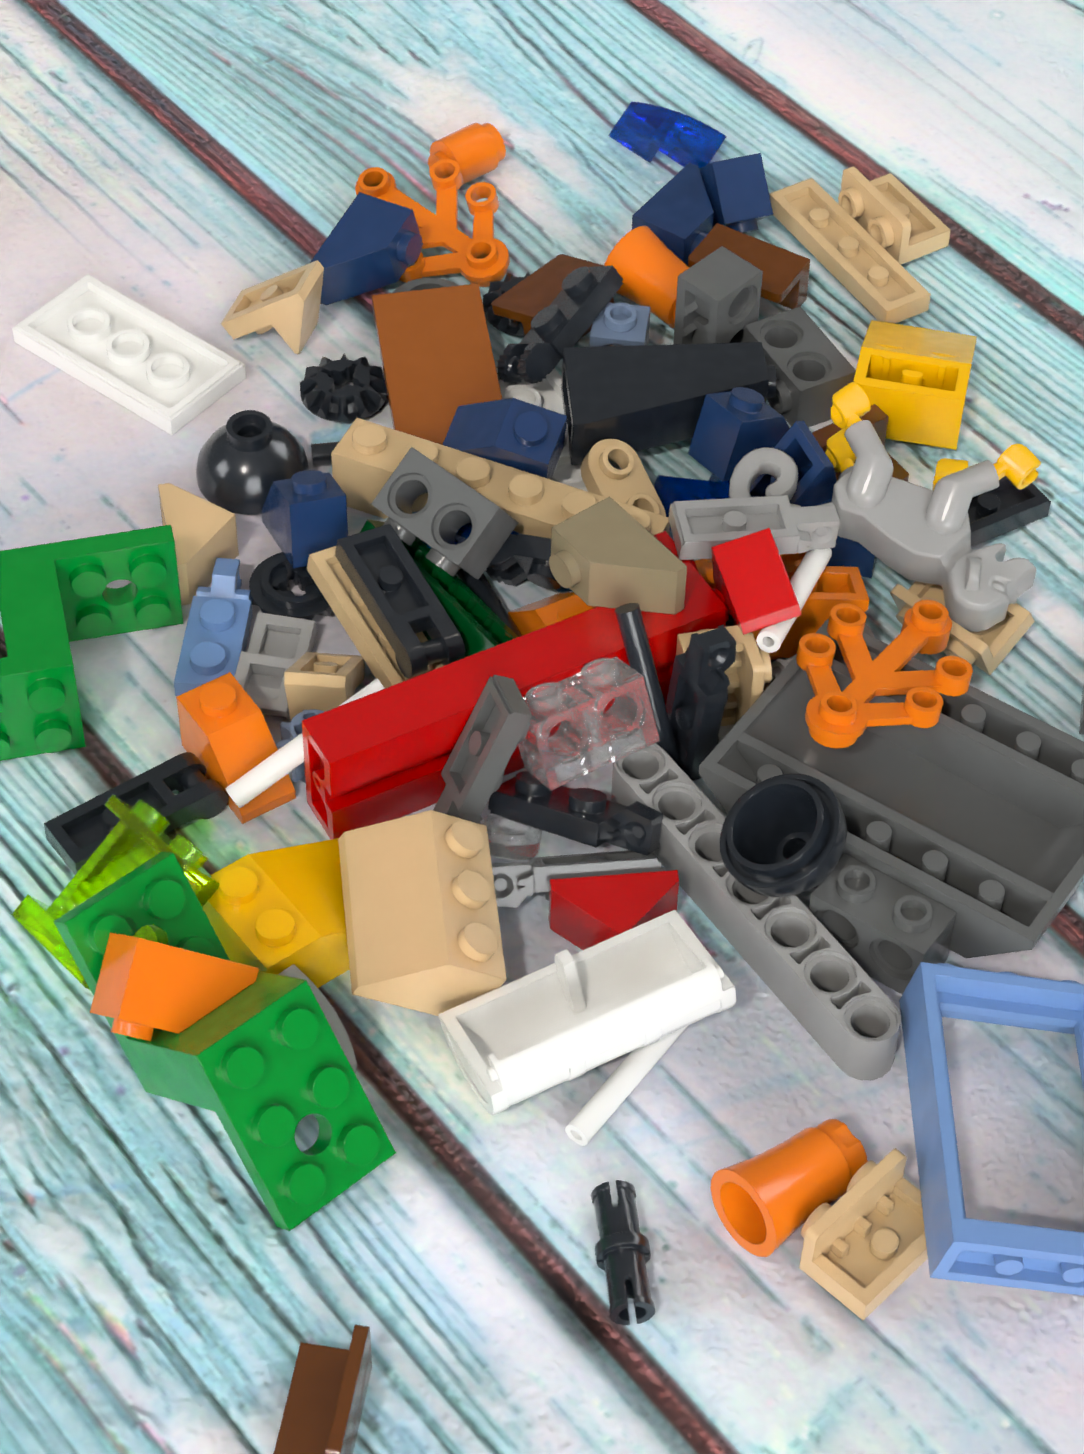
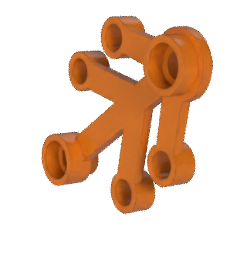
[355,159,510,287]
[796,600,973,749]

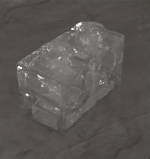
[518,657,660,790]

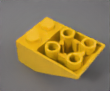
[854,320,977,450]

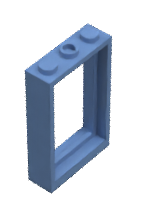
[899,962,1084,1296]

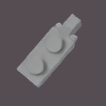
[668,495,840,560]

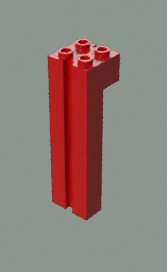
[301,531,729,839]

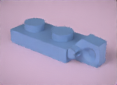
[174,558,253,696]

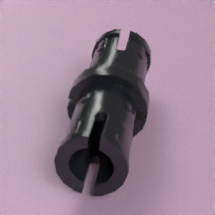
[591,1180,655,1325]

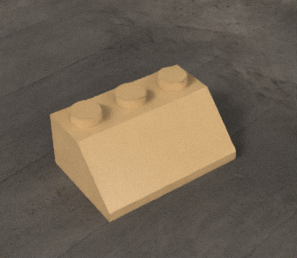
[338,810,507,1016]

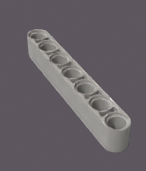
[611,740,901,1080]

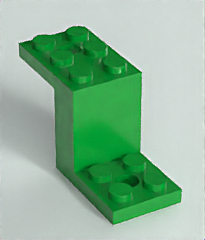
[0,525,184,761]
[53,851,396,1231]

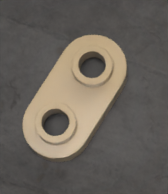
[581,439,666,517]

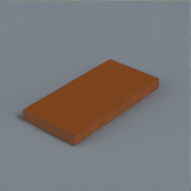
[372,283,502,445]

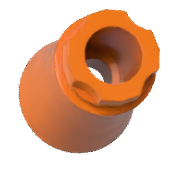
[604,226,690,328]
[711,1119,868,1257]

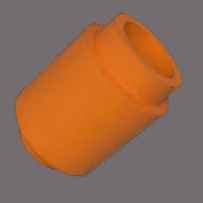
[428,123,506,185]

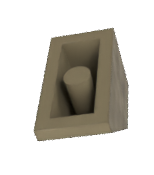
[549,496,687,615]

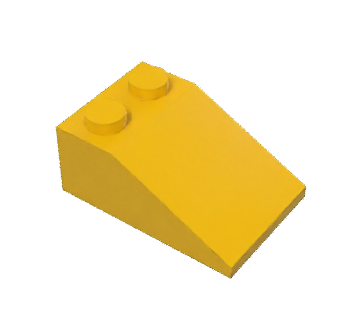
[194,838,350,988]

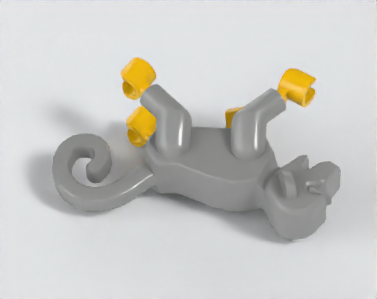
[729,382,1041,632]

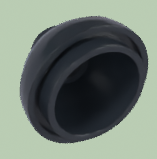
[196,410,309,515]
[720,774,847,897]

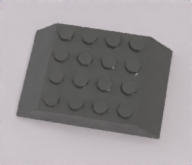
[699,618,1084,958]

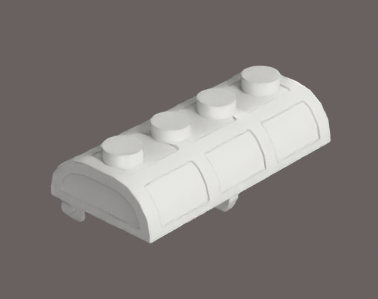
[438,910,736,1116]

